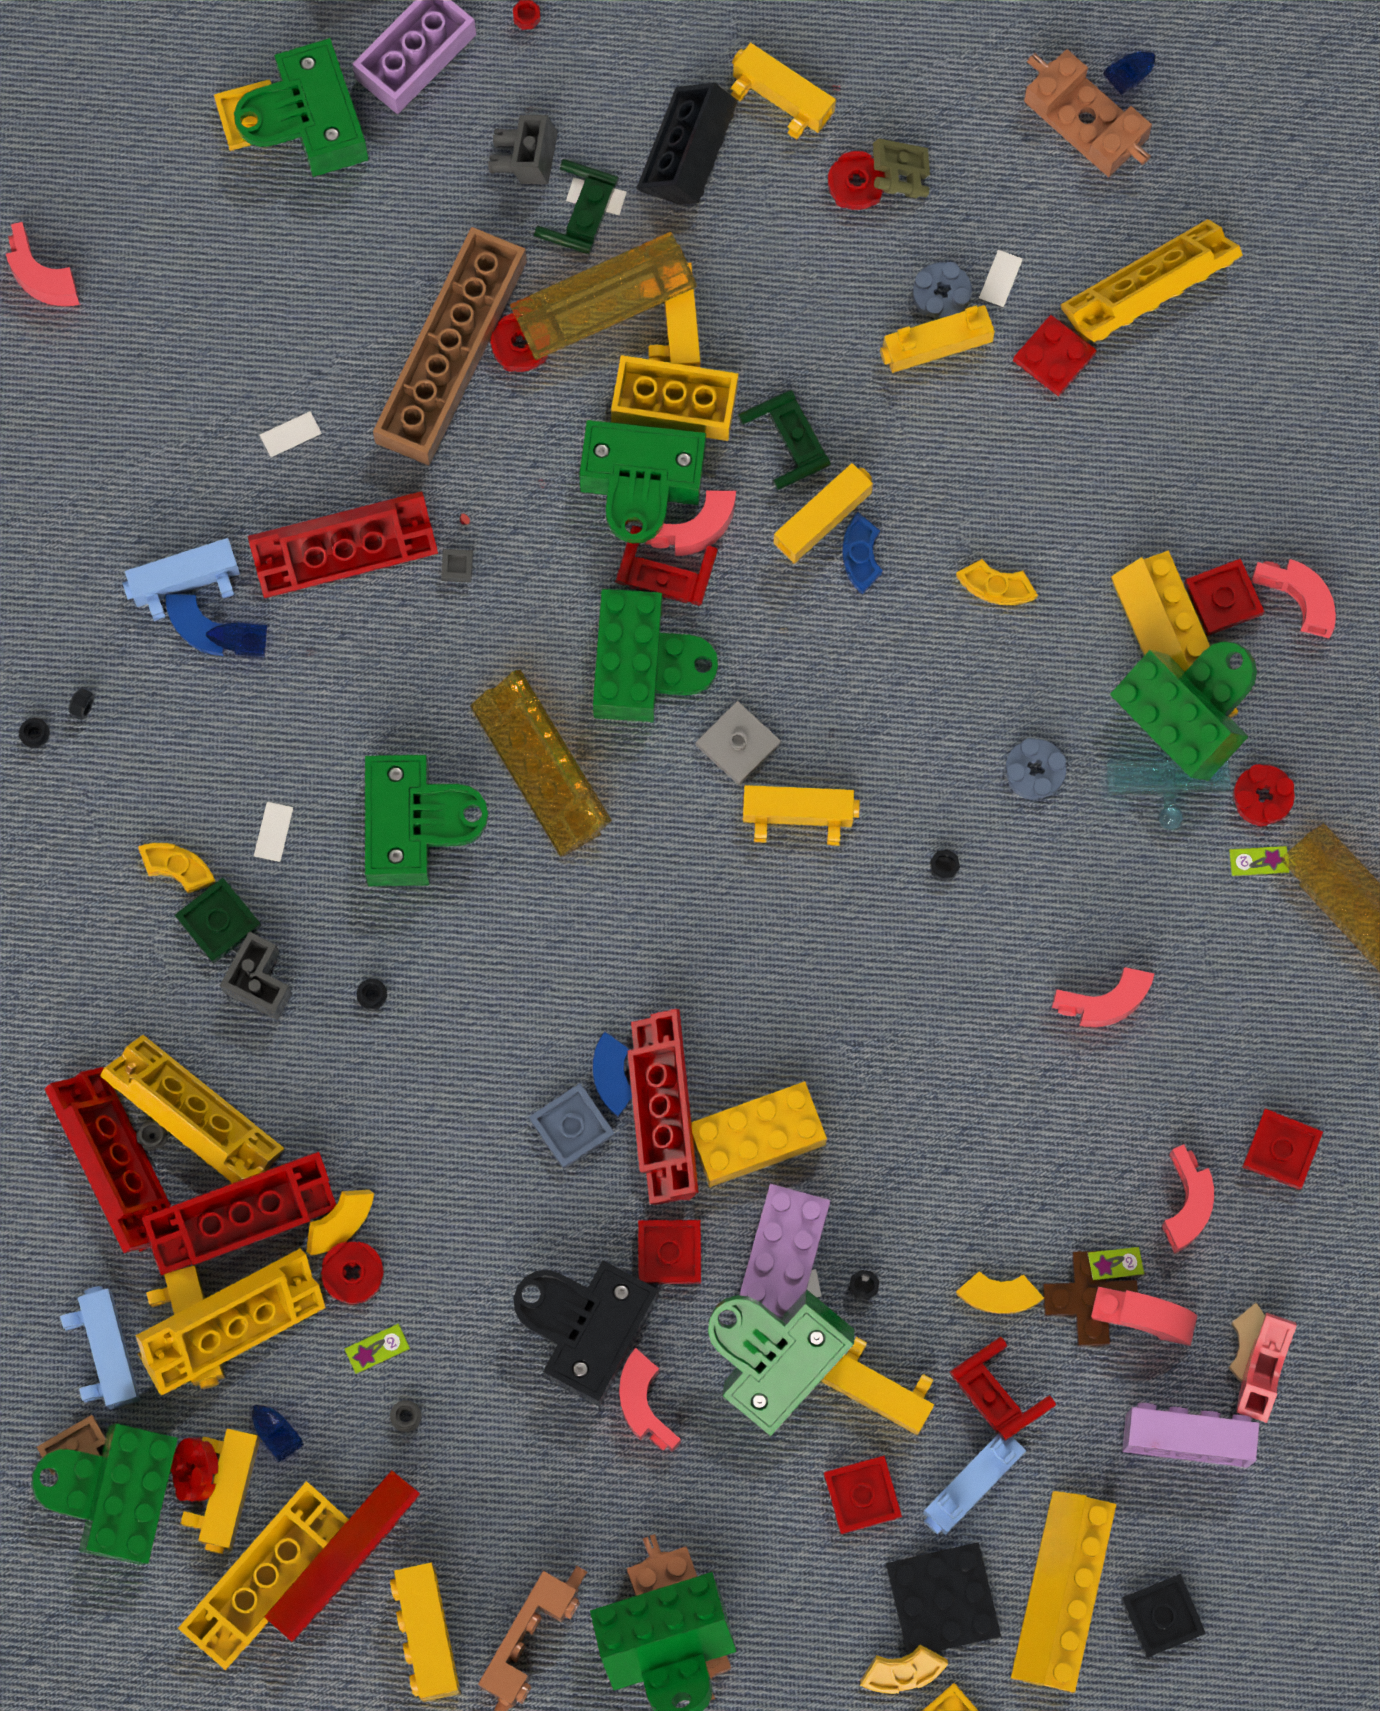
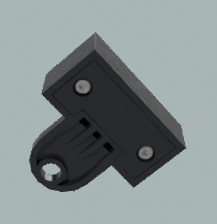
[513,1260,659,1407]

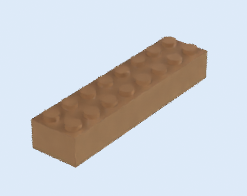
[373,227,527,466]

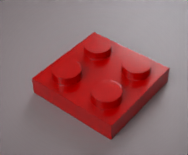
[1013,315,1097,397]
[1184,558,1264,636]
[1242,1108,1323,1190]
[638,1220,701,1284]
[823,1455,902,1535]

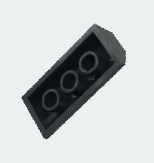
[636,83,738,205]

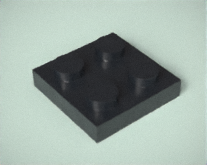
[1121,1574,1206,1658]

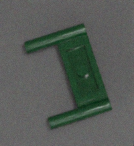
[534,159,619,255]
[738,389,831,491]

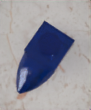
[1103,52,1156,95]
[206,623,267,658]
[252,1405,304,1463]

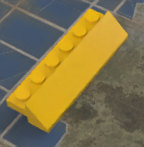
[1060,219,1243,342]
[1111,550,1238,718]
[100,1035,285,1183]
[135,1249,326,1395]
[178,1481,349,1670]
[1011,1491,1117,1693]

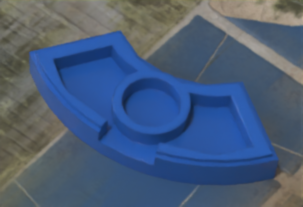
[842,512,883,595]
[165,594,225,656]
[593,1031,632,1118]

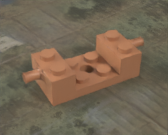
[1024,49,1152,177]
[626,1534,731,1701]
[478,1566,587,1711]

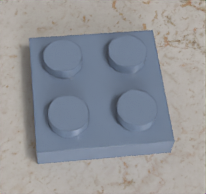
[529,1083,615,1170]

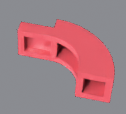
[6,222,80,306]
[645,490,736,556]
[1251,559,1336,639]
[1052,967,1154,1027]
[1162,1144,1214,1254]
[1091,1287,1197,1346]
[1236,1313,1297,1423]
[619,1348,681,1452]

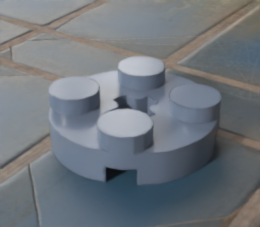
[912,262,972,320]
[1005,738,1066,800]

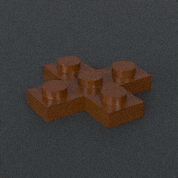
[1043,1251,1138,1347]

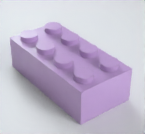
[352,0,476,115]
[739,1184,830,1318]
[1122,1403,1259,1468]

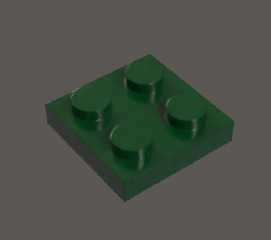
[175,878,262,964]

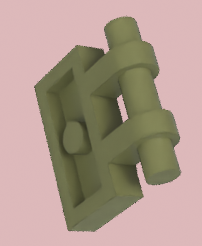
[873,138,930,199]

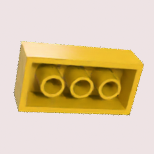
[611,355,739,441]
[691,1081,827,1187]
[390,1562,461,1702]

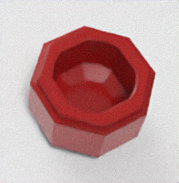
[513,0,541,30]

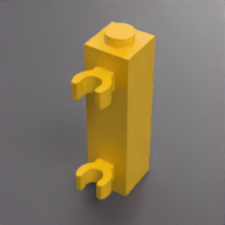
[731,42,836,140]
[642,260,701,367]
[880,305,995,373]
[773,463,873,564]
[743,785,860,846]
[146,1265,225,1389]
[821,1336,935,1436]
[180,1429,260,1554]

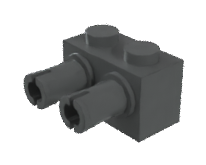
[488,115,558,184]

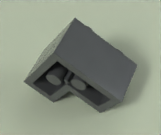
[220,932,292,1020]

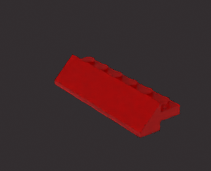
[247,491,438,599]
[627,1008,699,1205]
[44,1067,171,1253]
[141,1151,336,1275]
[264,1470,420,1642]

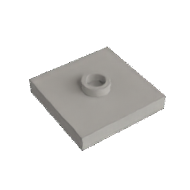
[695,701,781,785]

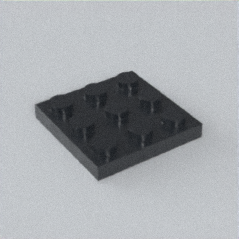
[886,1542,1001,1655]

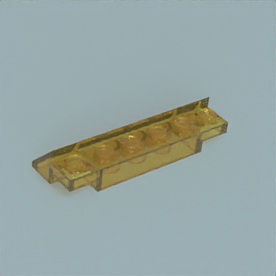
[510,231,697,360]
[470,669,612,857]
[1280,823,1380,972]

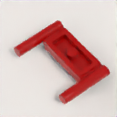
[615,526,718,606]
[949,1336,1056,1441]

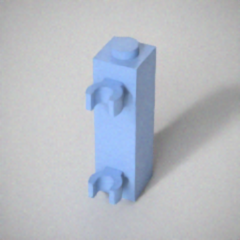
[122,538,240,621]
[60,1286,140,1410]
[923,1433,1026,1535]

